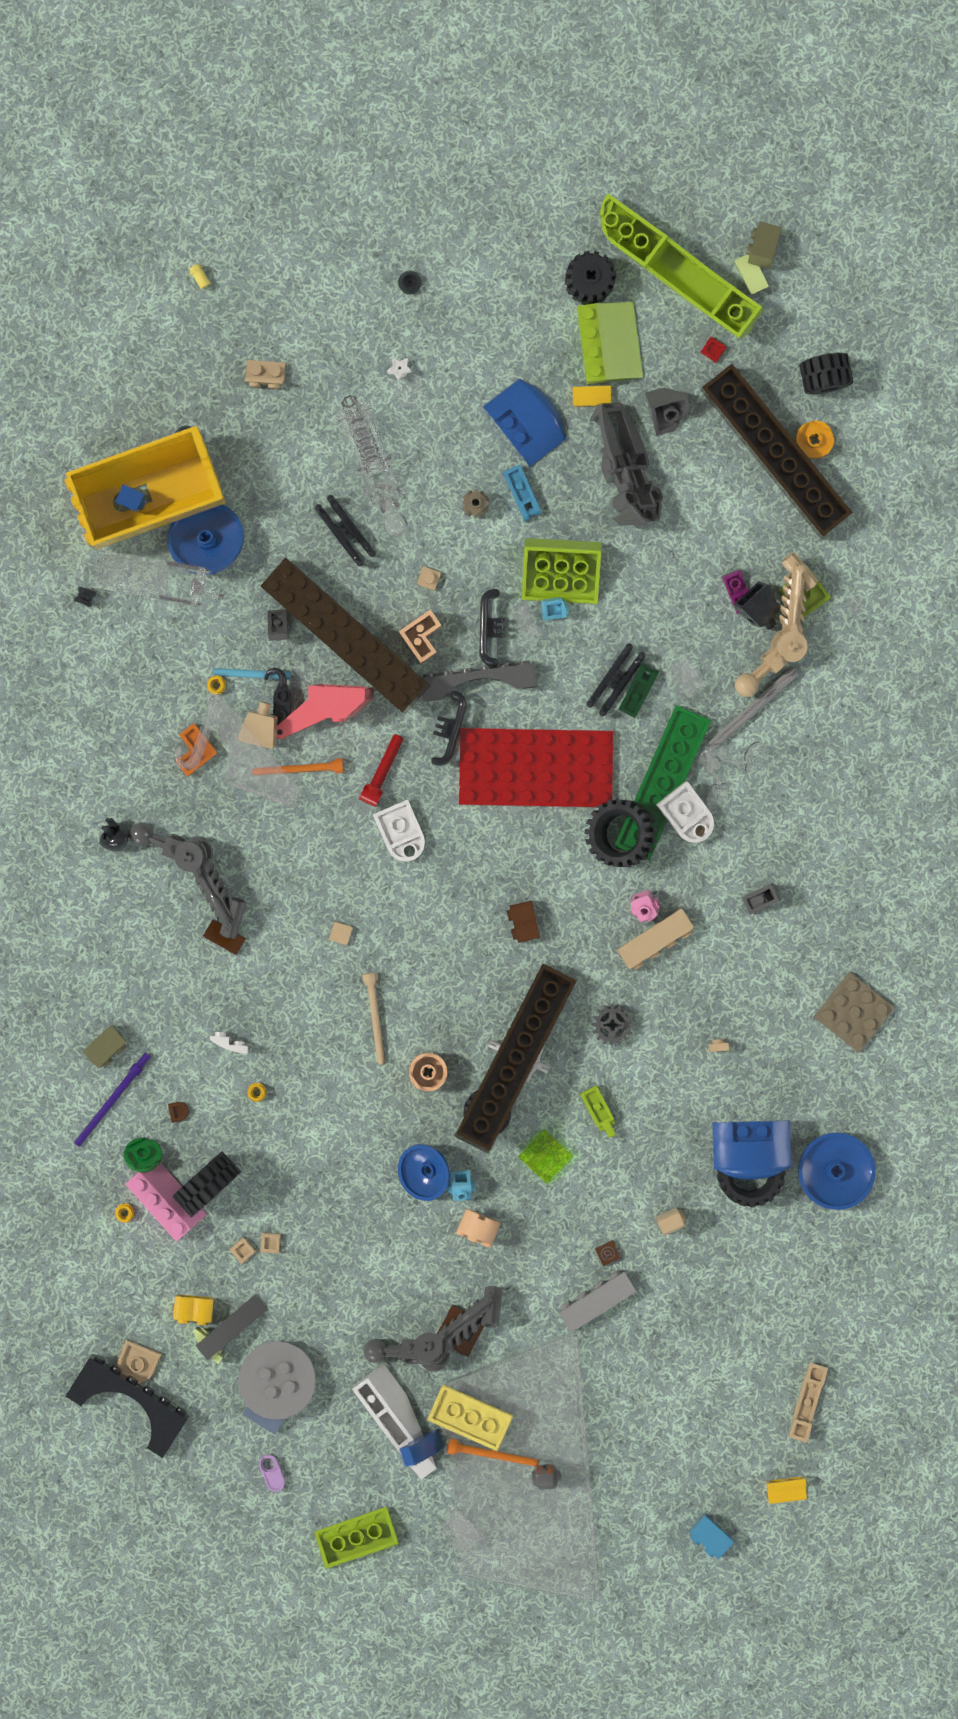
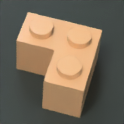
[399,610,442,664]

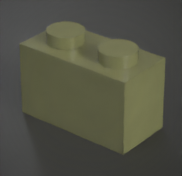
[746,221,782,269]
[82,1025,128,1068]

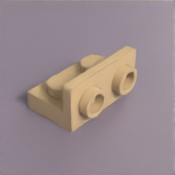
[245,360,286,389]

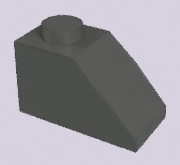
[645,387,690,436]

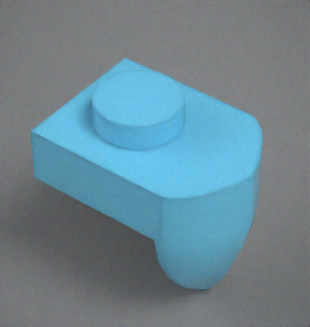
[541,597,570,620]

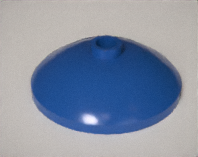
[398,1144,450,1201]

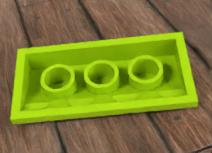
[314,1506,400,1569]

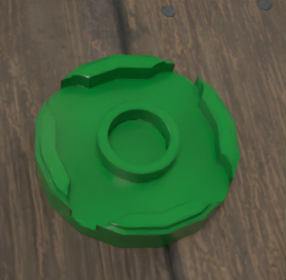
[123,1137,162,1173]

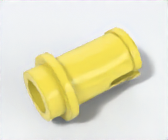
[189,263,211,289]

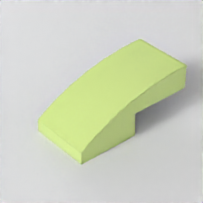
[734,255,769,295]

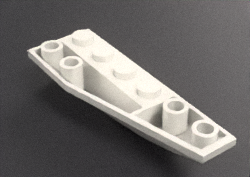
[352,1364,437,1480]

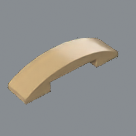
[788,1362,828,1443]

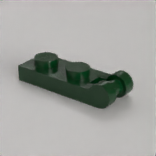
[618,662,660,718]

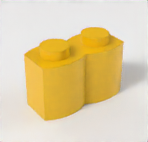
[173,1294,215,1326]

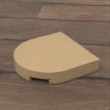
[117,1339,162,1384]

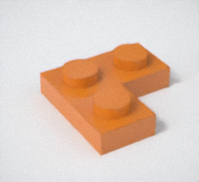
[176,723,218,777]

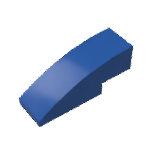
[399,1429,444,1467]

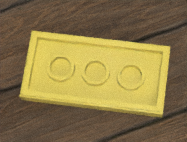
[427,1384,513,1452]

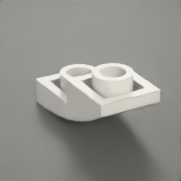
[210,1032,249,1054]

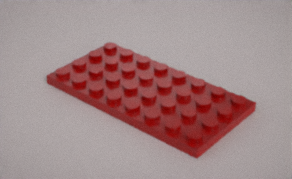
[459,728,613,807]

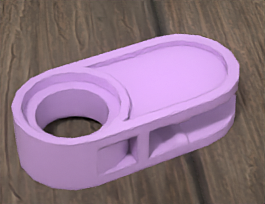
[259,1454,285,1492]

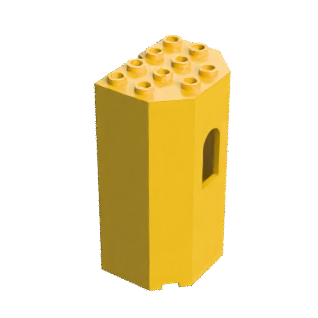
[64,426,226,550]

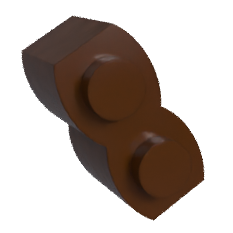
[506,900,540,943]

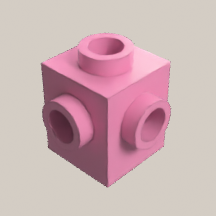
[631,889,660,922]

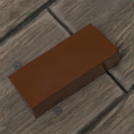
[203,920,246,955]

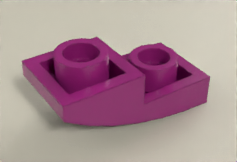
[721,569,748,614]

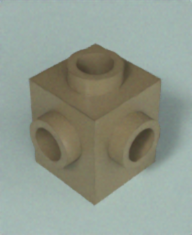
[462,489,489,518]

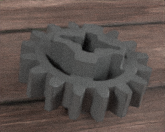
[591,1004,633,1046]

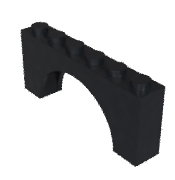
[65,1354,189,1458]

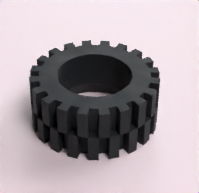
[585,799,658,867]
[172,1151,241,1218]
[716,1170,786,1208]

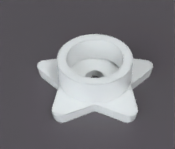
[387,358,412,380]

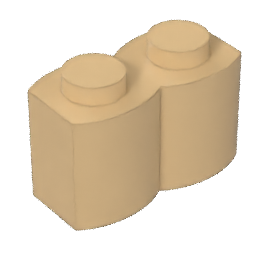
[655,1208,687,1236]

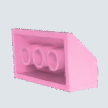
[125,1162,207,1242]

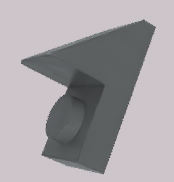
[267,609,289,641]
[742,883,781,914]

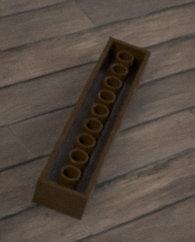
[701,363,853,539]
[260,557,431,714]
[454,963,577,1154]

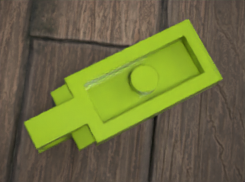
[580,1085,616,1138]

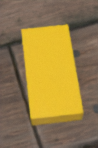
[572,386,611,407]

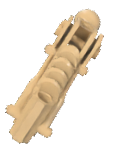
[735,552,819,697]

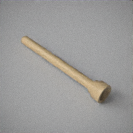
[362,972,385,1065]

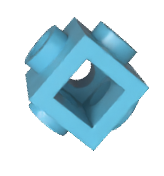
[448,1170,475,1201]

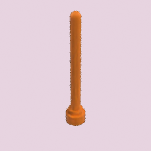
[252,758,344,776]
[447,1438,539,1467]

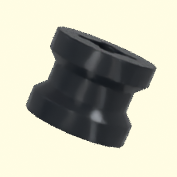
[73,586,97,607]

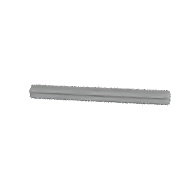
[709,667,798,750]

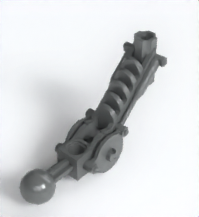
[129,822,247,939]
[363,1286,502,1372]

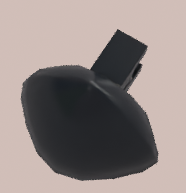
[99,818,129,852]

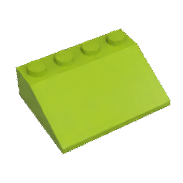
[576,302,643,385]
[521,538,601,604]

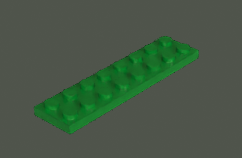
[614,705,711,861]

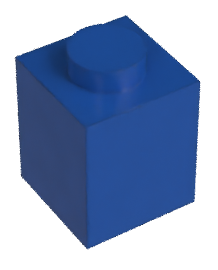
[115,484,147,513]

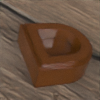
[168,1102,189,1123]

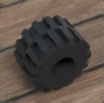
[564,251,616,305]
[799,352,854,395]

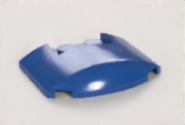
[483,379,566,467]
[712,1120,791,1179]

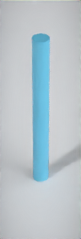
[214,668,291,680]

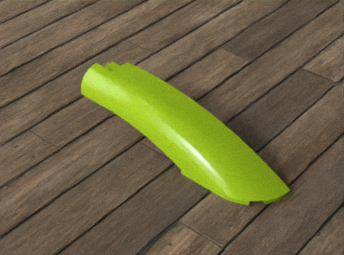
[600,193,764,339]

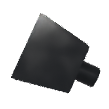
[733,581,779,630]

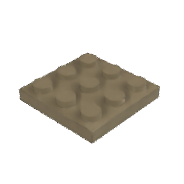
[814,972,895,1053]

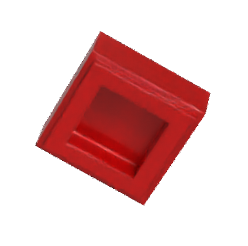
[700,337,726,363]

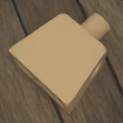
[237,701,277,749]

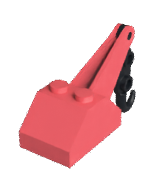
[264,667,374,739]

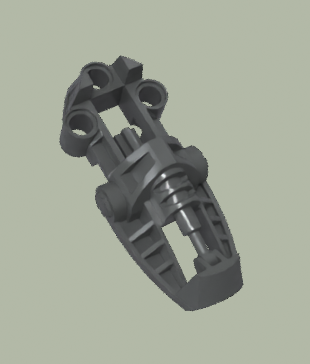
[589,403,663,529]

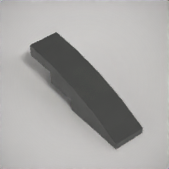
[195,1295,267,1361]

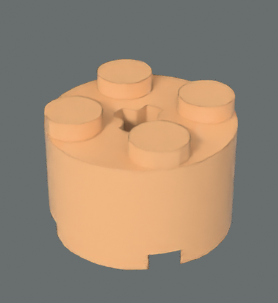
[409,1052,448,1091]
[456,1209,501,1248]

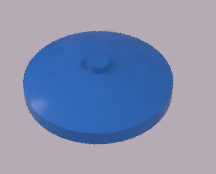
[167,504,244,575]
[798,1133,876,1210]

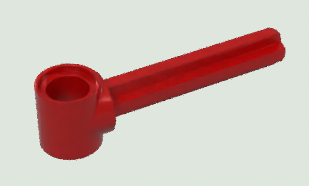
[358,734,404,808]

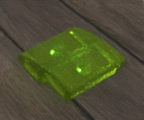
[518,1129,574,1185]

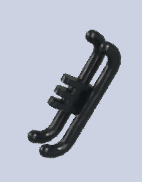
[315,495,376,567]
[479,589,505,667]
[586,643,646,716]
[431,691,467,766]

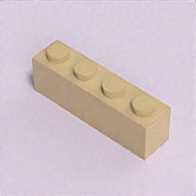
[617,908,694,970]

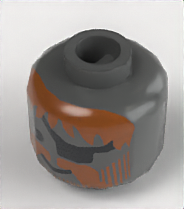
[532,1464,561,1490]

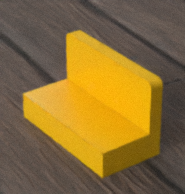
[766,1476,807,1504]

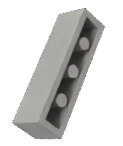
[559,1270,637,1333]

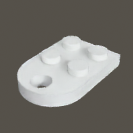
[656,781,714,843]
[373,800,425,862]

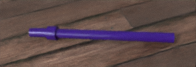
[74,1052,151,1147]

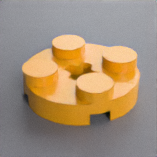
[795,420,834,459]

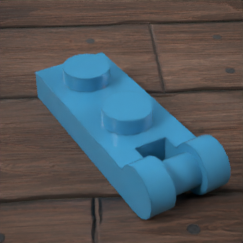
[503,464,542,522]

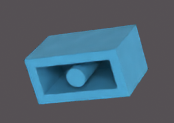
[689,1513,734,1559]

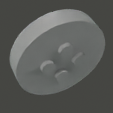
[238,1341,316,1420]

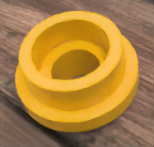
[207,676,226,695]
[247,1083,267,1102]
[115,1203,134,1223]

